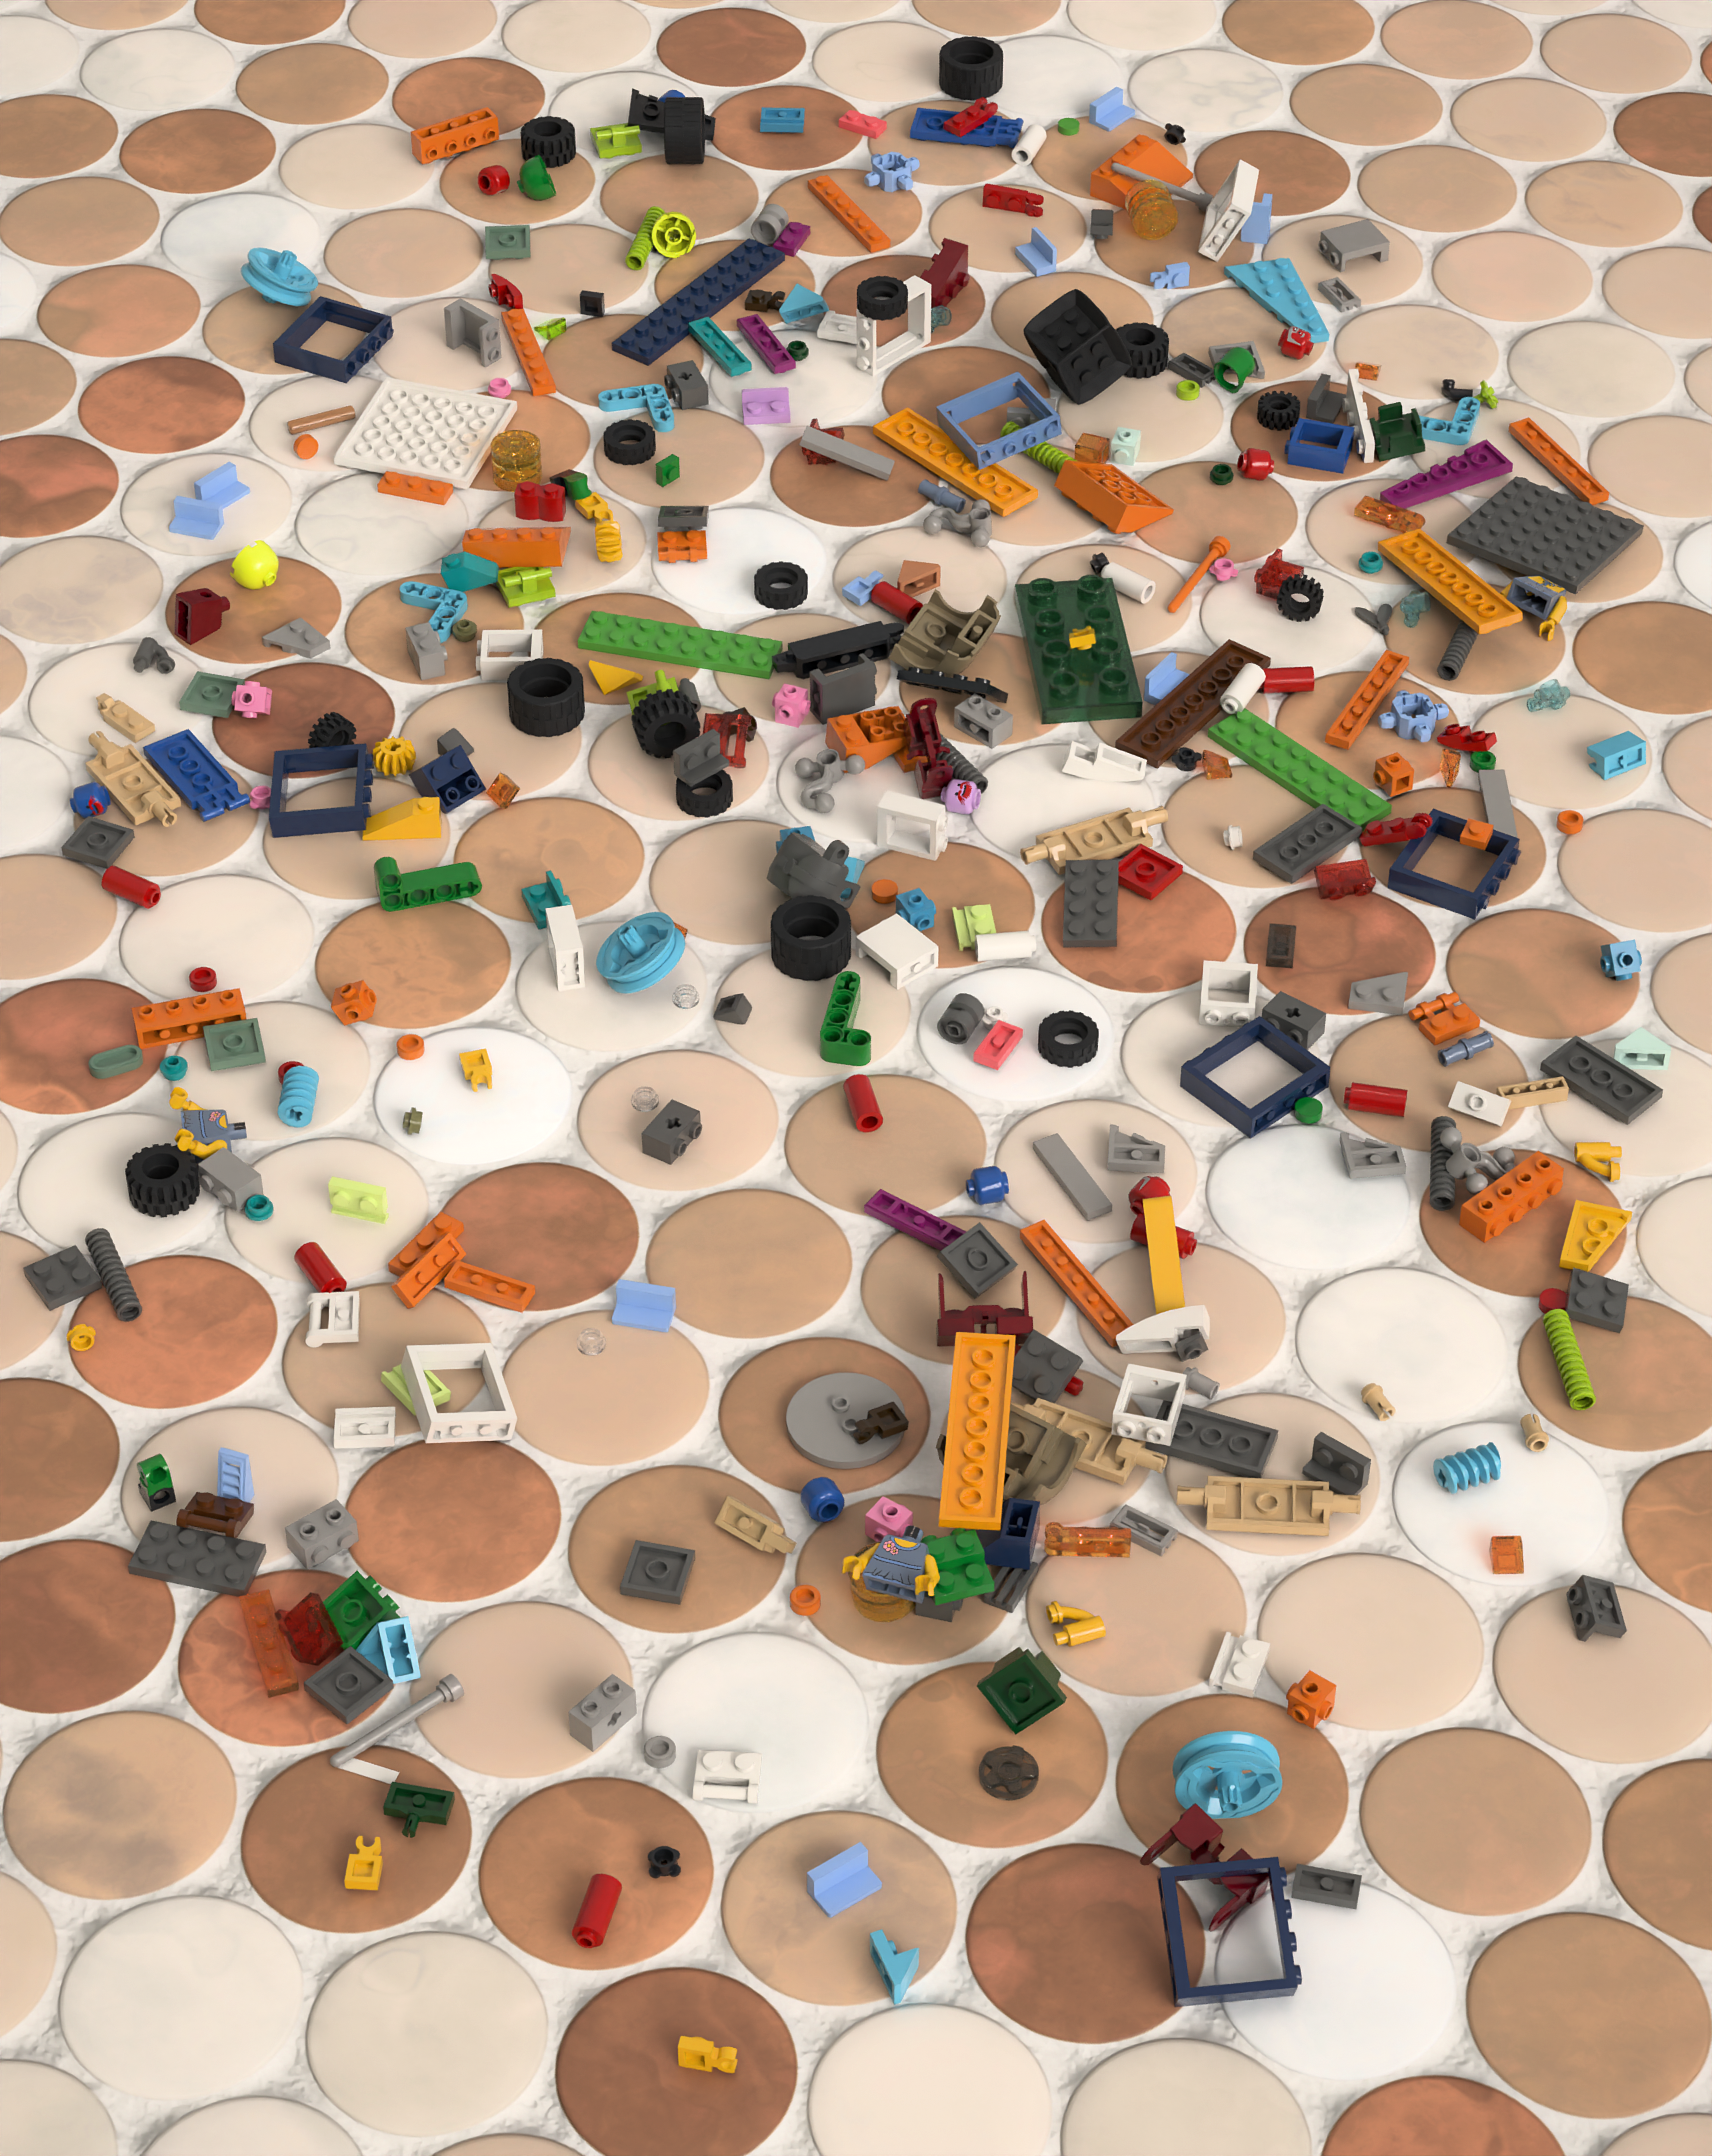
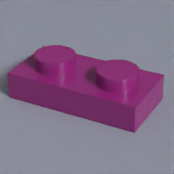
[773,222,811,257]

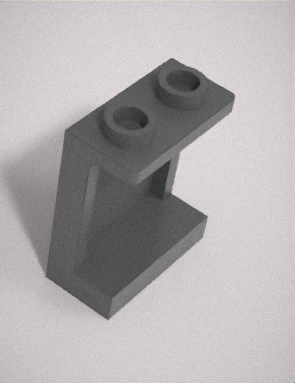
[810,653,877,725]

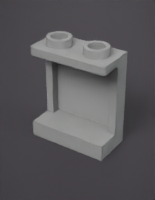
[1318,219,1390,272]
[444,298,502,367]

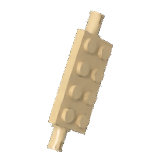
[85,731,181,827]
[1020,806,1168,875]
[1011,1398,1168,1485]
[1177,1476,1361,1536]

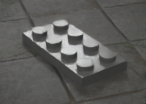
[1253,804,1362,884]
[1063,859,1119,948]
[1540,1036,1663,1125]
[1145,1400,1278,1478]
[128,1520,266,1598]

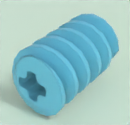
[277,1066,319,1128]
[1433,1442,1501,1494]

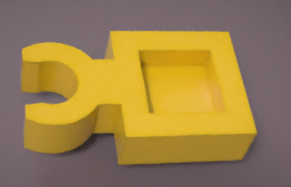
[575,492,613,524]
[1069,626,1096,650]
[459,1048,492,1092]
[344,1836,383,1890]
[678,2036,738,2073]

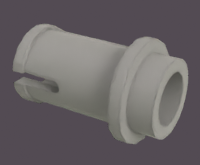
[1183,1367,1220,1400]

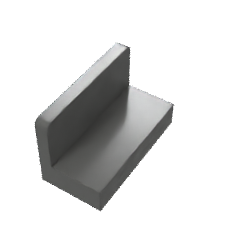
[1306,374,1346,424]

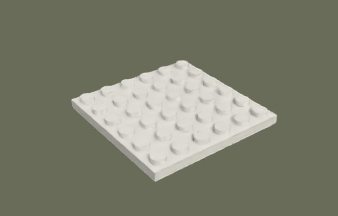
[334,377,517,489]

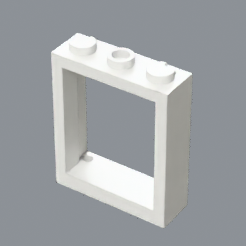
[1198,160,1259,262]
[856,275,931,376]
[401,1343,517,1443]

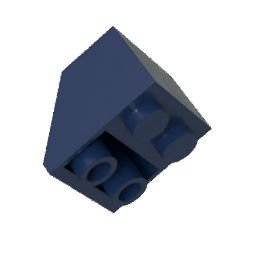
[409,745,487,814]
[976,1498,1040,1570]

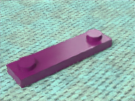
[737,314,796,374]
[864,1189,966,1251]

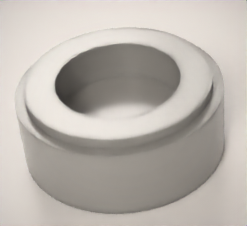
[644,1736,676,1768]

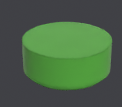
[1058,118,1080,136]

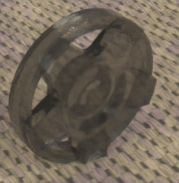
[979,1745,1039,1801]

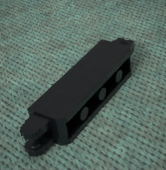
[772,621,904,679]

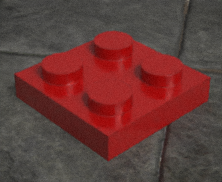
[1119,844,1183,900]

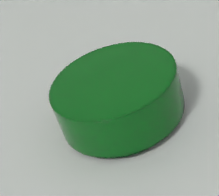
[1470,751,1496,773]
[1294,1097,1323,1124]

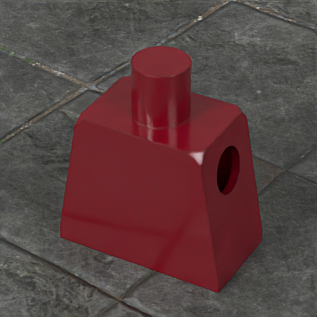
[175,588,230,645]

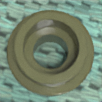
[452,619,477,642]
[402,1107,423,1135]

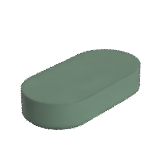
[88,1045,143,1079]

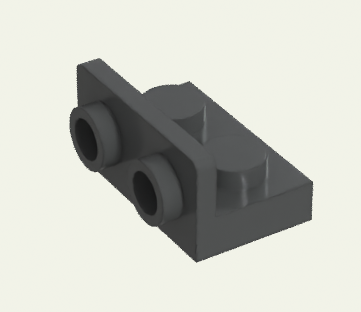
[673,729,729,786]
[1302,1432,1371,1495]
[1566,1575,1627,1642]

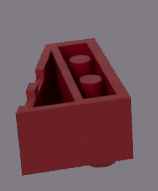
[920,238,970,317]

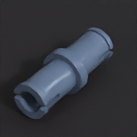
[918,479,966,513]
[1437,1031,1494,1067]

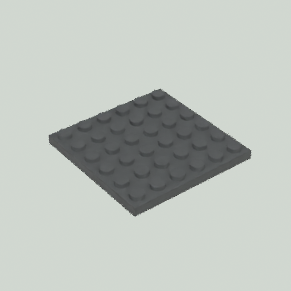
[1446,476,1644,595]

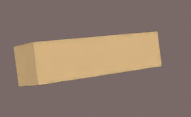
[1496,1077,1569,1110]

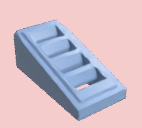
[217,1447,254,1503]

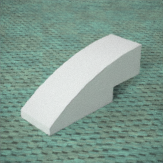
[1062,741,1147,782]
[1116,1305,1210,1354]

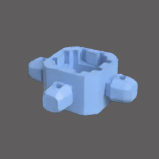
[864,152,920,192]
[1378,690,1449,743]

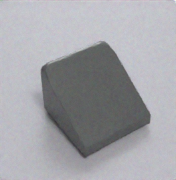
[437,728,474,756]
[713,993,752,1025]

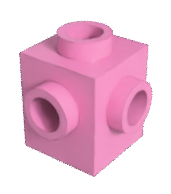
[232,681,272,718]
[772,683,811,728]
[865,1496,913,1543]

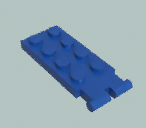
[910,108,1024,148]
[143,729,250,822]

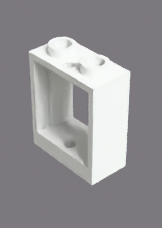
[476,630,543,681]
[877,791,948,861]
[546,905,585,991]
[1199,960,1258,1027]
[1111,1363,1187,1446]

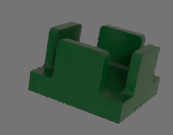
[1369,402,1425,462]
[977,1647,1067,1735]

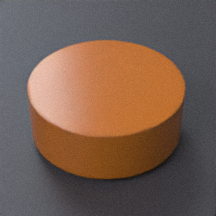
[294,434,318,459]
[1556,810,1583,834]
[872,879,898,904]
[397,1034,425,1060]
[790,1585,821,1616]

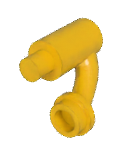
[1574,1142,1622,1182]
[1046,1601,1106,1647]

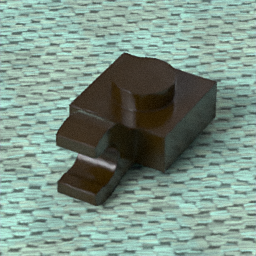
[745,290,786,312]
[853,1401,909,1444]

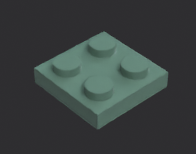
[485,225,531,260]
[179,671,245,718]
[203,1018,266,1071]

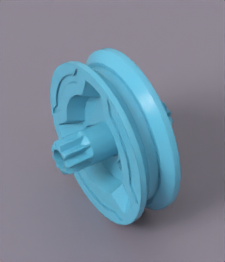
[241,248,318,306]
[596,912,685,994]
[1172,1731,1282,1819]

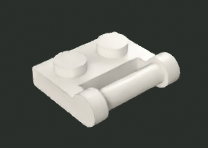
[817,310,857,344]
[305,1291,360,1348]
[693,1750,762,1804]

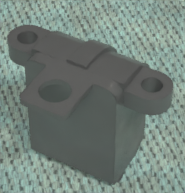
[767,832,860,908]

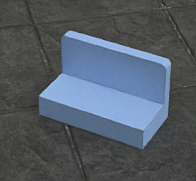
[1089,87,1135,131]
[1241,193,1273,244]
[1015,227,1057,277]
[194,462,250,510]
[169,496,224,540]
[1144,652,1190,705]
[612,1279,676,1333]
[807,1842,882,1918]

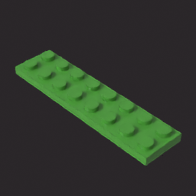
[578,611,783,679]
[1208,708,1392,831]

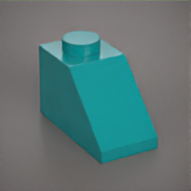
[441,551,499,592]

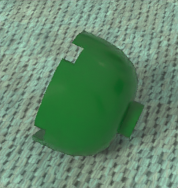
[517,155,556,201]

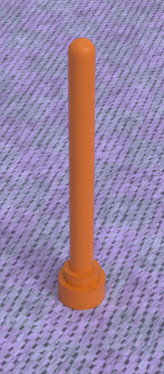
[1167,536,1231,613]

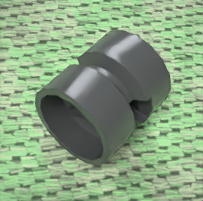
[937,993,985,1044]

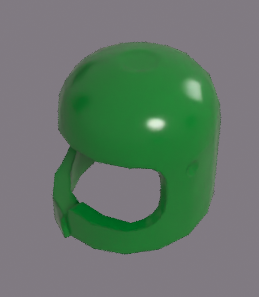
[1214,347,1255,393]

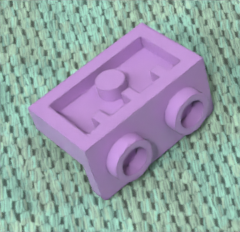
[742,387,791,425]

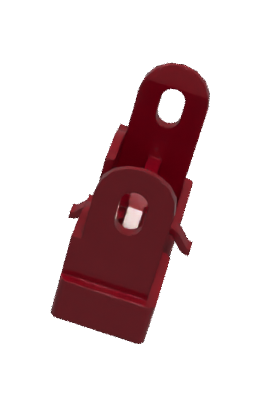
[903,698,953,799]
[936,1271,1033,1347]
[1140,1803,1269,1932]

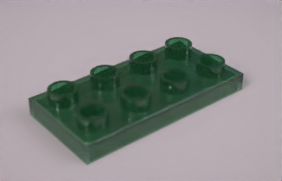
[1014,575,1143,725]

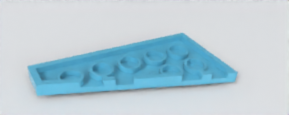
[1224,258,1329,343]

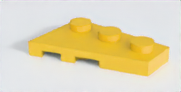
[1559,1200,1632,1272]

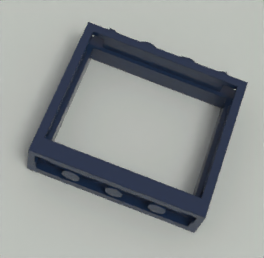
[273,296,394,383]
[269,743,374,838]
[1388,809,1521,920]
[1180,1016,1331,1139]
[1157,1857,1302,2007]

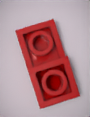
[488,274,523,309]
[1437,724,1497,752]

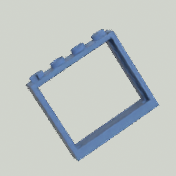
[936,372,1062,470]

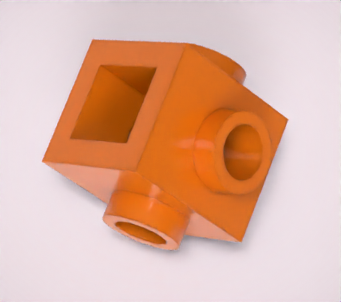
[1373,752,1414,797]
[331,980,377,1026]
[1286,1670,1337,1729]

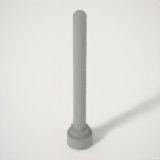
[1111,163,1213,212]
[330,1674,464,1767]

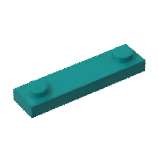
[688,317,752,377]

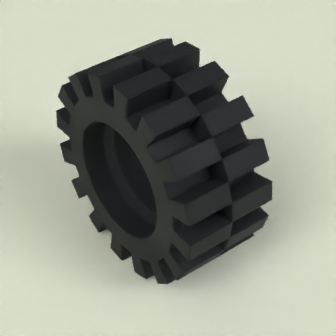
[1257,391,1300,431]
[1277,574,1324,622]
[308,712,356,748]

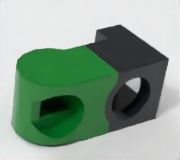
[549,469,592,500]
[137,1454,176,1512]

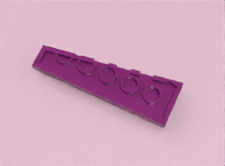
[1380,439,1513,513]

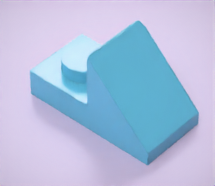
[870,1929,919,2005]

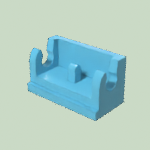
[1587,731,1646,780]

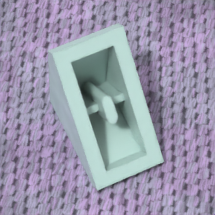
[1613,1027,1671,1070]

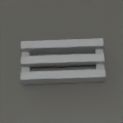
[1318,277,1361,312]
[1109,1504,1178,1557]

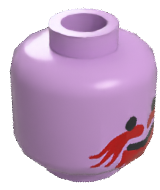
[941,779,981,815]

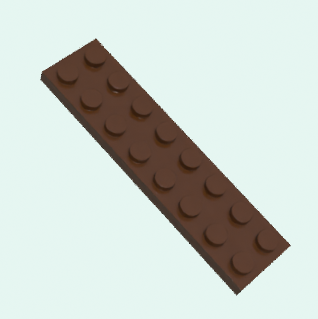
[1115,639,1271,769]

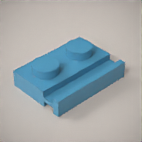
[760,107,805,133]

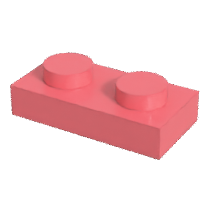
[839,110,887,139]
[973,1020,1023,1070]

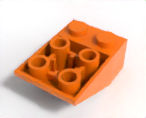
[825,706,907,773]

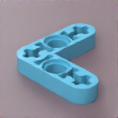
[598,384,674,432]
[1419,397,1480,445]
[399,581,468,643]

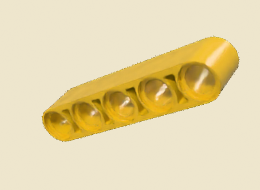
[1143,1195,1185,1315]

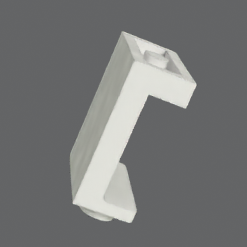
[856,913,938,990]

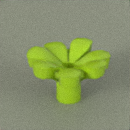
[1473,380,1499,409]

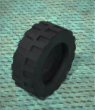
[857,276,908,321]
[603,419,656,465]
[754,561,808,610]
[676,769,733,818]
[1038,1010,1099,1068]

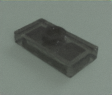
[1266,923,1296,969]

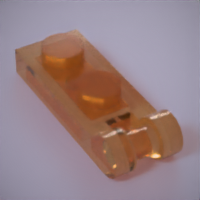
[1354,495,1426,534]
[1044,1522,1131,1558]

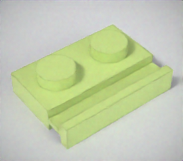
[952,904,996,951]
[328,1176,389,1224]
[381,1364,451,1416]

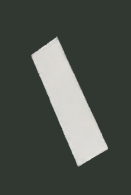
[338,1758,400,1784]

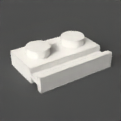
[334,1407,396,1449]
[1209,1632,1270,1698]

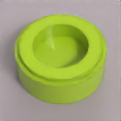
[1176,380,1200,401]

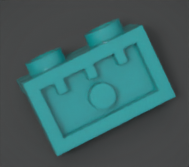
[521,870,571,930]

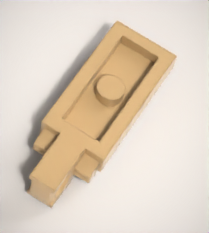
[96,693,155,743]
[714,1496,797,1554]

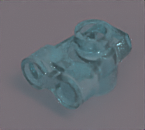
[931,305,952,334]
[1400,590,1431,628]
[1527,679,1570,712]

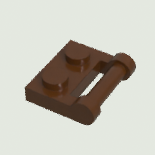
[176,1492,254,1538]

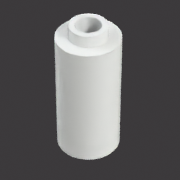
[1012,124,1047,166]
[1101,562,1156,604]
[1220,663,1266,714]
[975,930,1036,962]

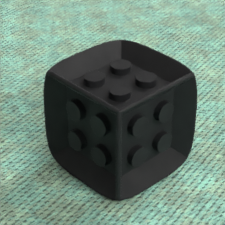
[1023,289,1132,405]

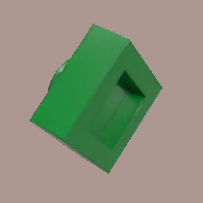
[655,454,680,487]

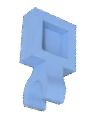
[1150,262,1190,289]
[842,571,883,606]

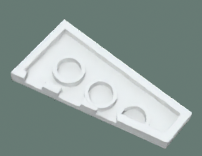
[1342,369,1375,463]

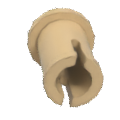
[1361,1383,1396,1421]
[1520,1414,1549,1452]

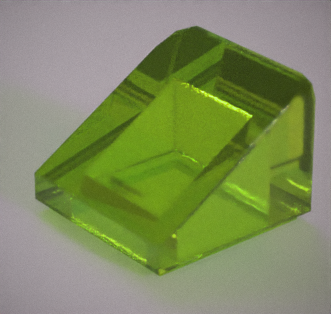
[534,318,566,340]

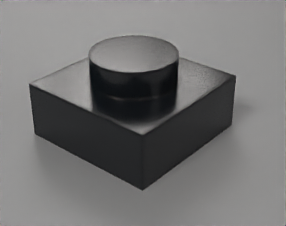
[580,290,605,317]

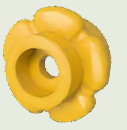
[66,1324,96,1351]

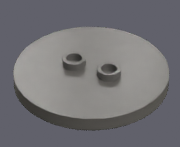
[786,1373,905,1469]

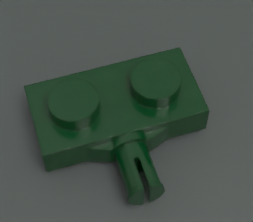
[383,1782,455,1838]

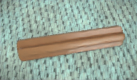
[287,405,355,435]

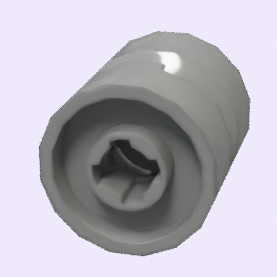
[751,204,789,245]

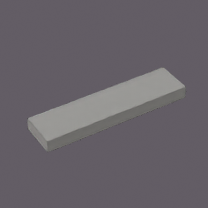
[799,426,895,481]
[1478,769,1518,838]
[1033,1133,1112,1221]

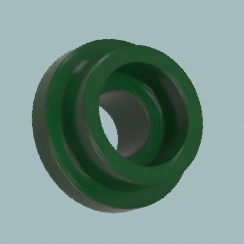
[786,341,809,361]
[1210,464,1234,485]

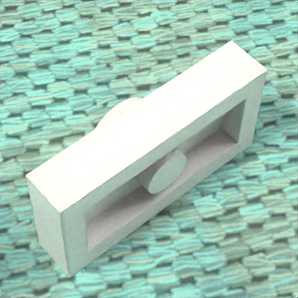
[1448,1081,1511,1127]

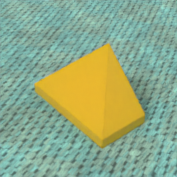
[589,660,643,695]

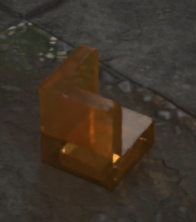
[1074,433,1110,464]

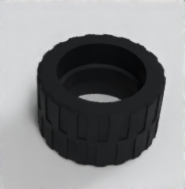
[939,36,1003,100]
[664,97,705,164]
[507,658,585,737]
[771,895,851,981]

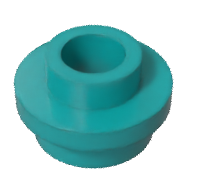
[1358,552,1383,574]
[160,1056,188,1081]
[245,1195,274,1221]

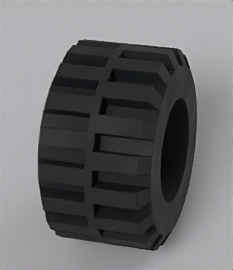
[520,116,576,168]
[1116,322,1169,379]
[631,689,701,758]
[125,1143,200,1218]

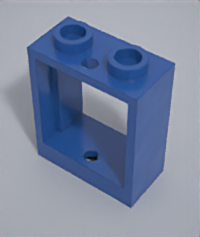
[1284,418,1355,474]

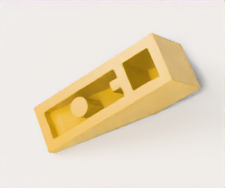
[363,797,442,841]

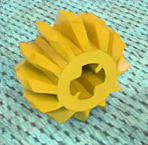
[595,521,623,563]
[372,736,416,776]

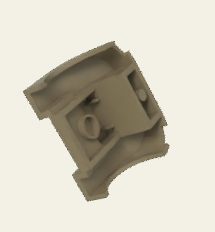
[888,589,1001,678]
[936,1404,1087,1505]

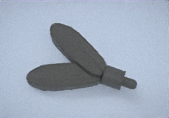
[1355,604,1392,635]

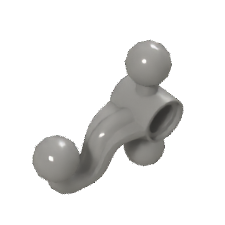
[923,499,992,548]
[795,749,865,813]
[1440,1127,1515,1195]

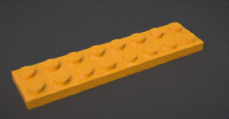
[873,407,1038,517]
[1378,529,1522,634]
[939,1332,1016,1531]

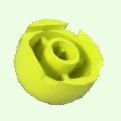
[651,211,696,258]
[230,540,279,590]

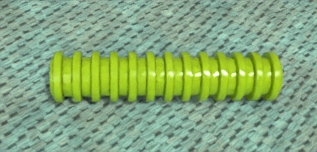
[625,206,665,270]
[1000,421,1077,473]
[1542,1309,1596,1411]

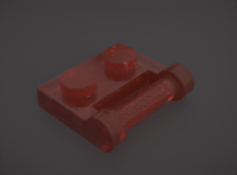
[702,713,751,768]

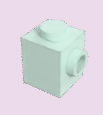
[1110,427,1141,466]

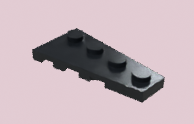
[627,88,716,141]
[897,667,1008,703]

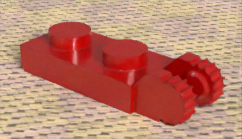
[944,97,998,137]
[982,184,1044,217]
[1359,813,1433,847]

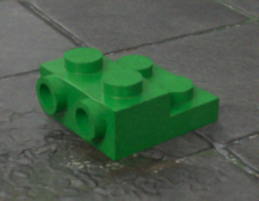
[921,1528,994,1606]
[311,1571,400,1650]

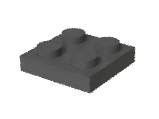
[658,506,709,530]
[61,816,135,869]
[937,1222,1018,1299]
[23,1245,102,1311]
[1565,1267,1629,1333]
[1012,1329,1083,1404]
[620,1540,695,1605]
[304,1646,394,1724]

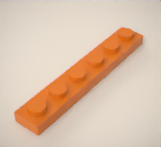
[808,175,891,253]
[501,309,556,396]
[1508,417,1609,505]
[1325,650,1409,750]
[1020,1220,1134,1347]

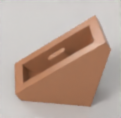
[897,560,941,598]

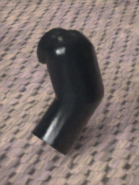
[1441,379,1473,400]

